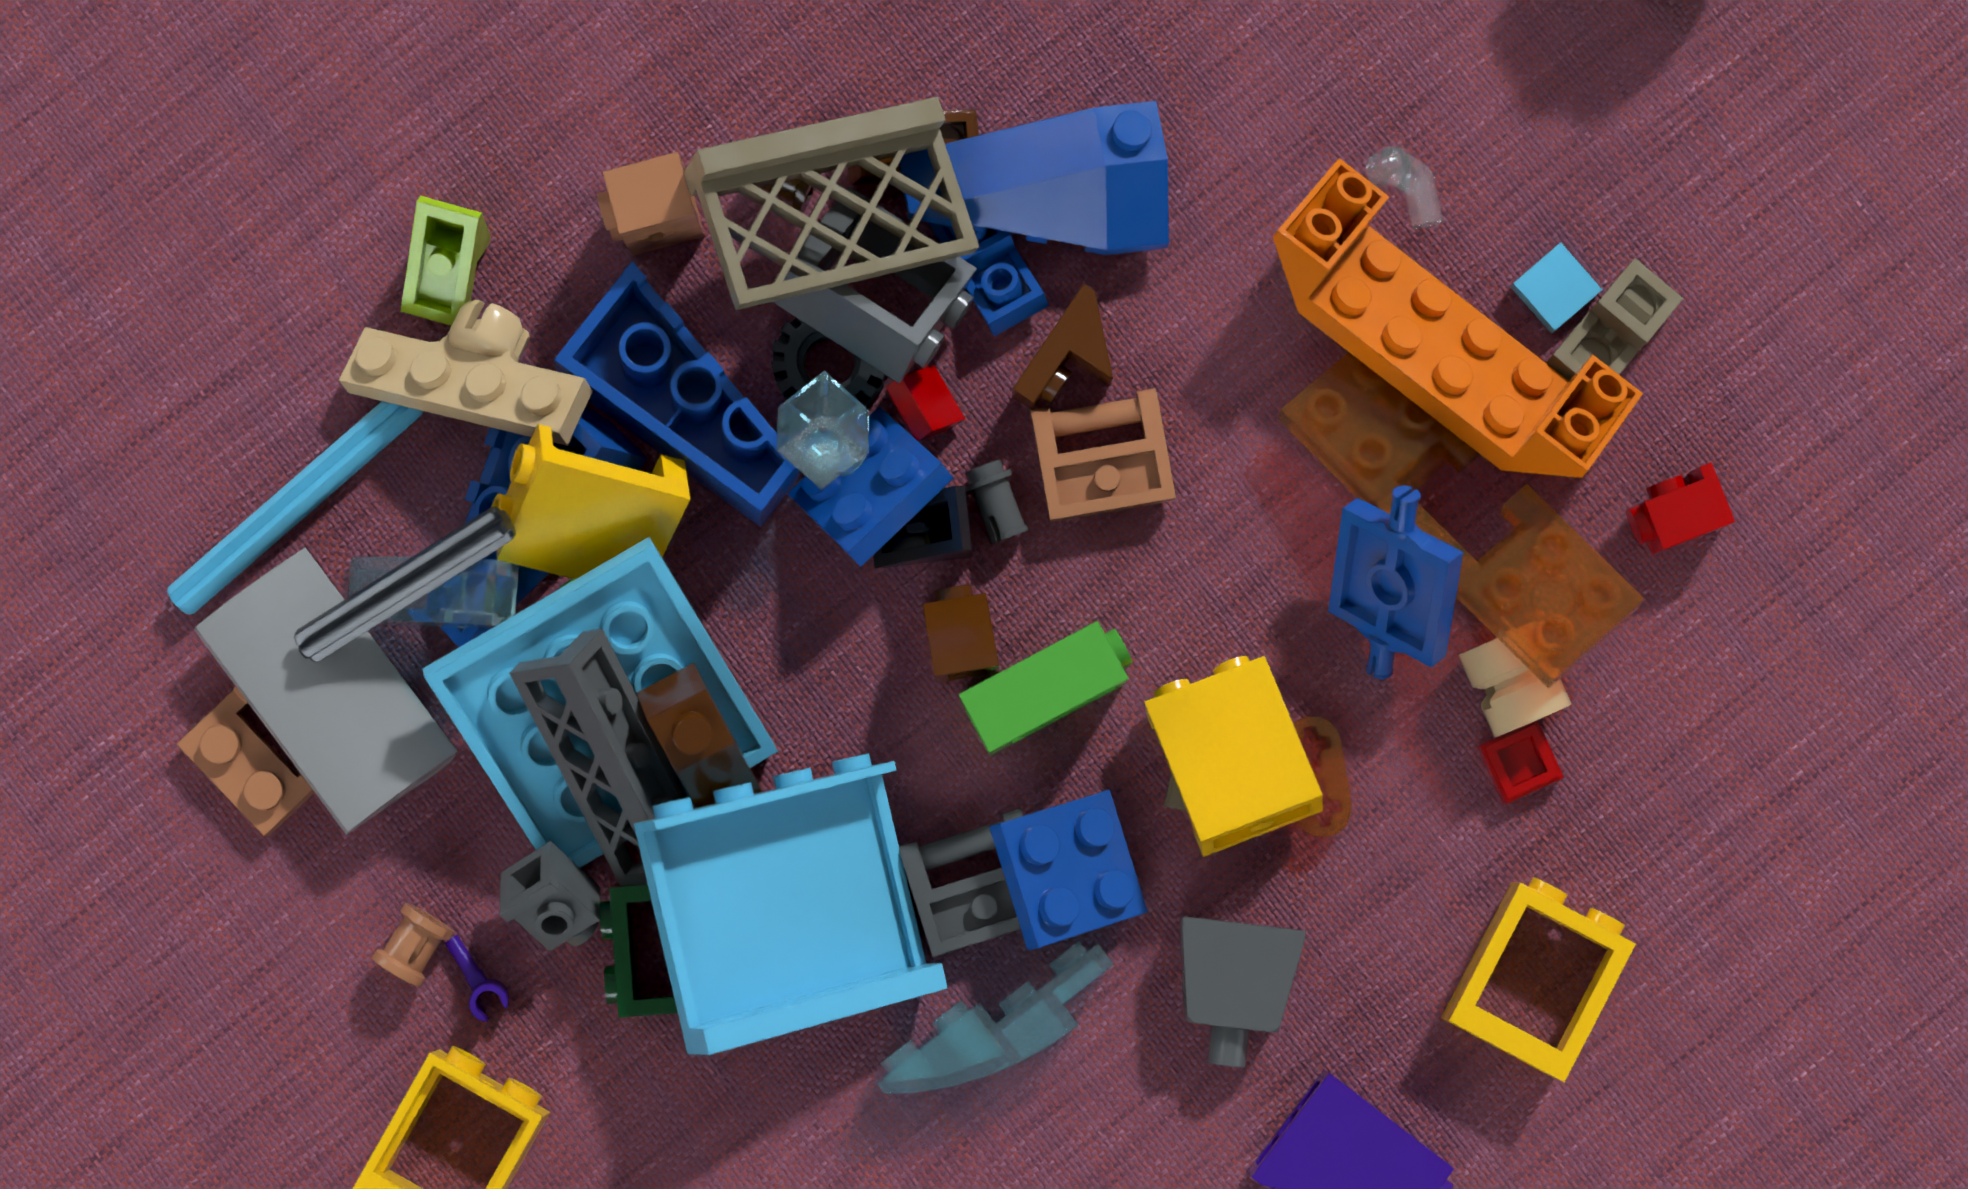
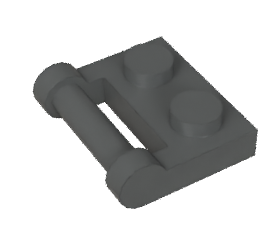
[899,808,1023,957]

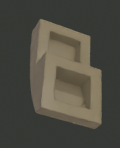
[1546,258,1684,380]

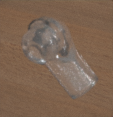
[1366,146,1443,229]

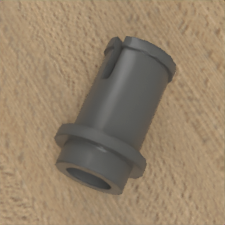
[965,459,1028,545]

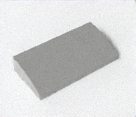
[194,547,458,835]

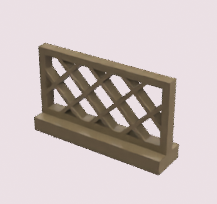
[683,97,979,311]

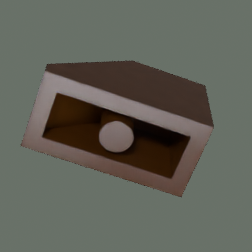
[923,585,999,683]

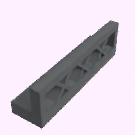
[509,628,694,887]

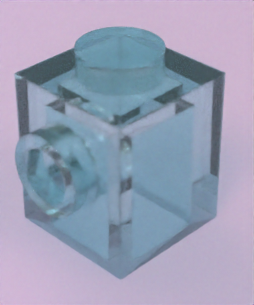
[776,371,869,489]

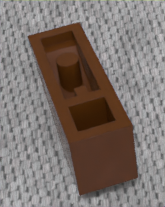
[636,663,763,808]

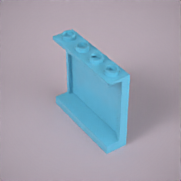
[634,753,948,1055]

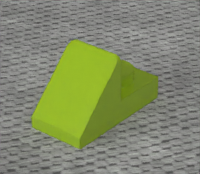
[400,195,491,326]

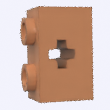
[597,152,705,256]

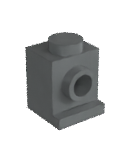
[500,841,600,951]

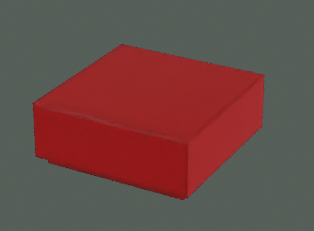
[886,365,966,441]
[1476,720,1564,804]

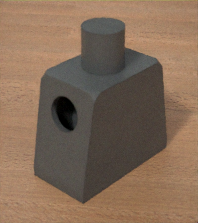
[1179,916,1306,1067]

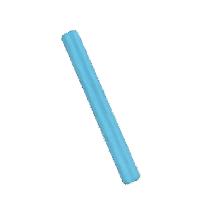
[166,401,423,615]

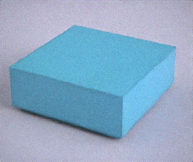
[1510,242,1603,334]

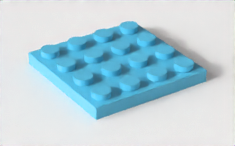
[423,537,778,867]

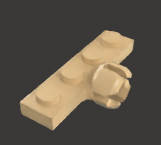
[339,300,593,446]

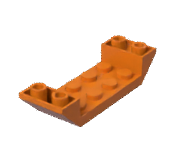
[1272,158,1643,478]

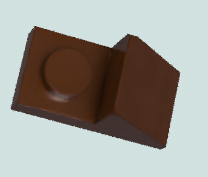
[1012,284,1113,410]

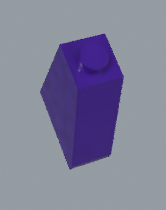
[1246,1069,1455,1189]

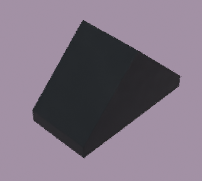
[873,486,973,568]

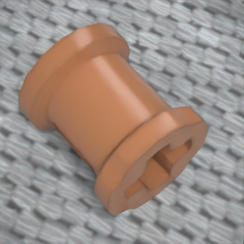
[371,902,454,987]

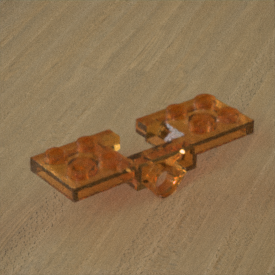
[1278,352,1644,689]

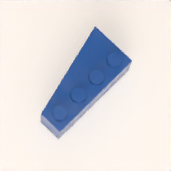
[554,261,800,527]

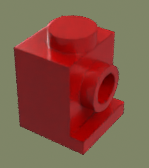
[1626,462,1735,555]

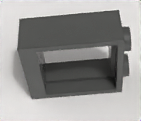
[773,187,977,383]

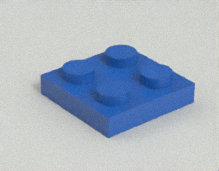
[787,407,954,567]
[989,790,1148,951]

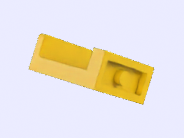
[491,424,690,580]
[1144,656,1323,857]

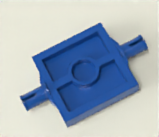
[1328,485,1463,679]

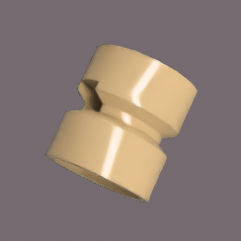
[1458,622,1571,737]

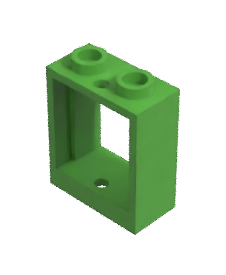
[959,621,1133,756]

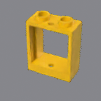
[1441,877,1636,1082]
[353,1046,550,1189]

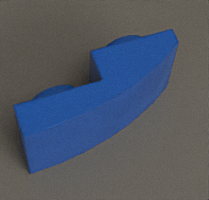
[928,222,1049,336]

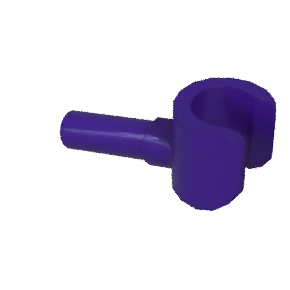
[444,935,509,1022]

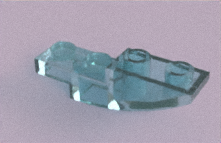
[877,941,1114,1094]

